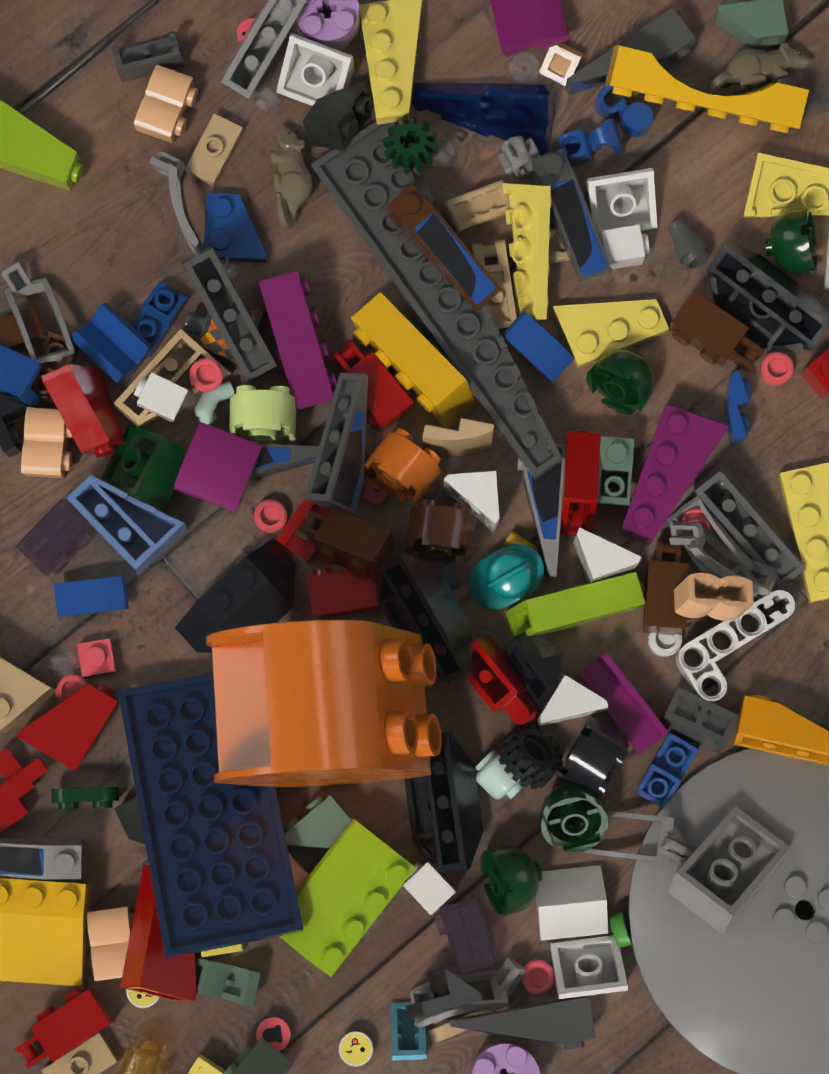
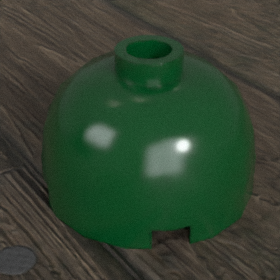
[765,207,818,274]
[586,349,655,415]
[540,783,609,852]
[481,846,542,916]

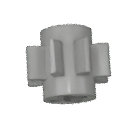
[498,136,540,177]

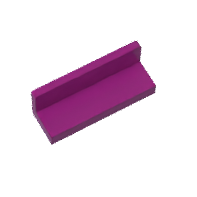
[577,652,669,755]

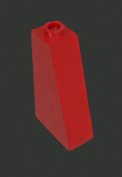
[120,865,197,1002]

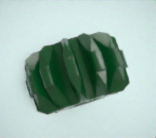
[383,116,439,175]

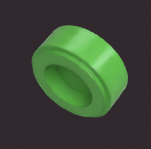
[610,911,632,948]

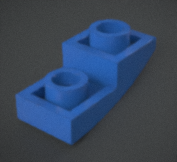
[131,281,188,358]
[502,311,574,383]
[725,370,752,446]
[54,575,129,617]
[635,730,700,808]

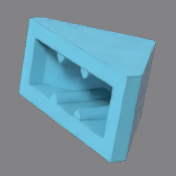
[390,1002,427,1061]

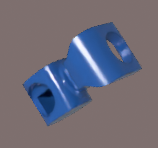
[595,85,653,137]
[557,118,622,166]

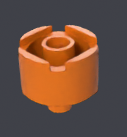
[364,428,441,506]

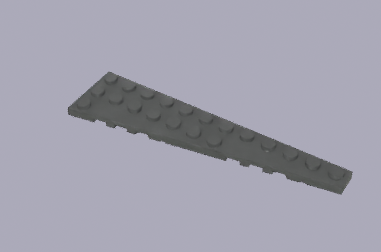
[311,121,562,480]

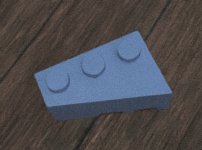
[66,475,188,575]

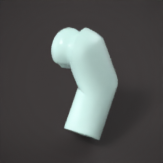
[195,381,235,424]

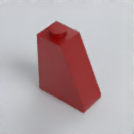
[41,364,125,458]
[560,431,600,536]
[16,681,118,771]

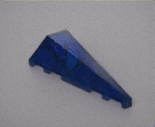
[411,83,555,156]

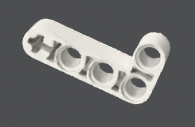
[676,590,795,703]

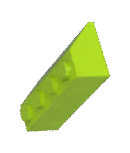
[279,818,416,977]

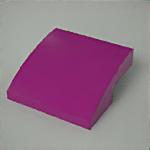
[490,0,571,57]
[174,422,262,513]

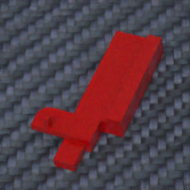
[276,453,390,563]
[0,747,49,834]

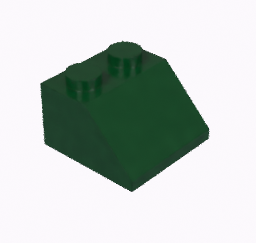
[100,425,187,513]

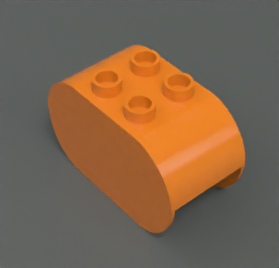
[206,620,441,787]

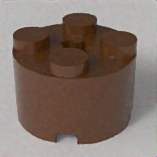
[405,499,476,562]

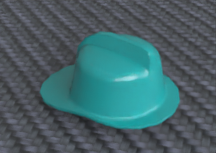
[469,544,544,610]

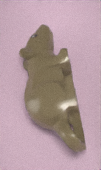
[710,42,812,96]
[270,125,313,230]

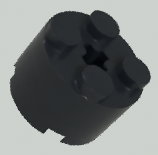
[557,717,630,796]

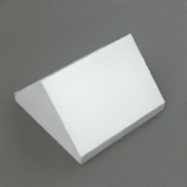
[276,33,354,106]
[584,168,658,235]
[443,471,500,533]
[573,528,641,584]
[537,675,608,727]
[536,865,608,941]
[550,935,628,999]

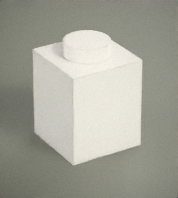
[599,224,650,269]
[134,372,188,423]
[403,862,456,915]

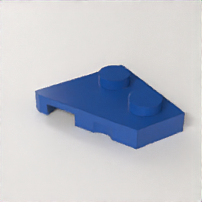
[203,193,267,262]

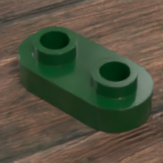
[51,787,119,810]

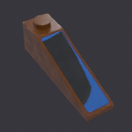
[387,184,501,312]

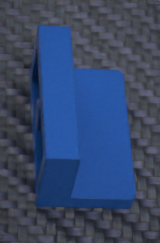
[70,303,151,383]
[0,345,42,408]

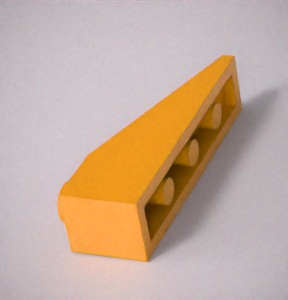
[733,695,829,765]

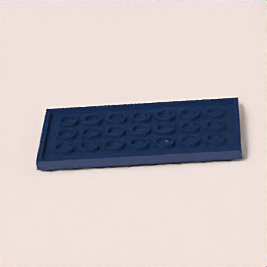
[118,673,303,959]

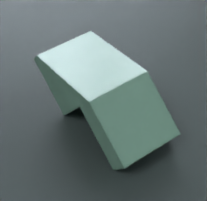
[195,956,261,1007]

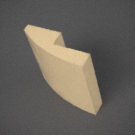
[423,418,494,456]

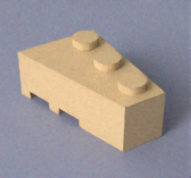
[114,329,231,428]
[0,657,55,734]

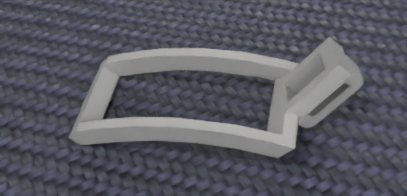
[149,151,202,254]
[0,260,75,364]
[668,495,759,597]
[669,522,777,596]
[583,811,696,865]
[410,957,526,1028]

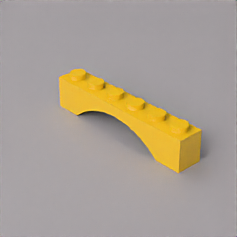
[605,45,809,134]

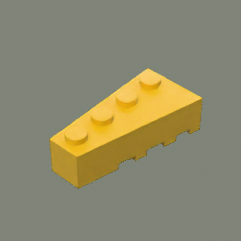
[351,292,476,429]

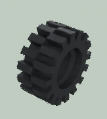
[497,724,564,789]

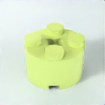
[229,385,296,445]

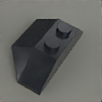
[707,242,829,351]
[175,538,296,653]
[376,553,472,683]
[404,732,484,873]

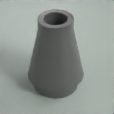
[668,218,710,269]

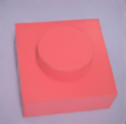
[77,638,117,678]

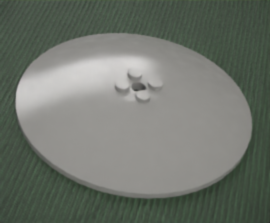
[628,748,829,1074]

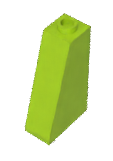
[0,100,83,191]
[506,572,646,640]

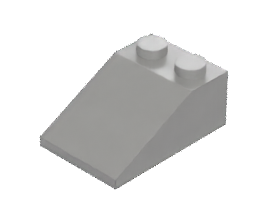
[668,806,791,935]

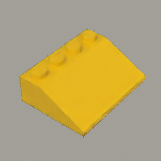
[0,877,92,986]

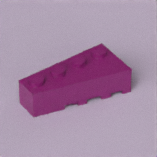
[259,271,337,410]
[619,404,729,545]

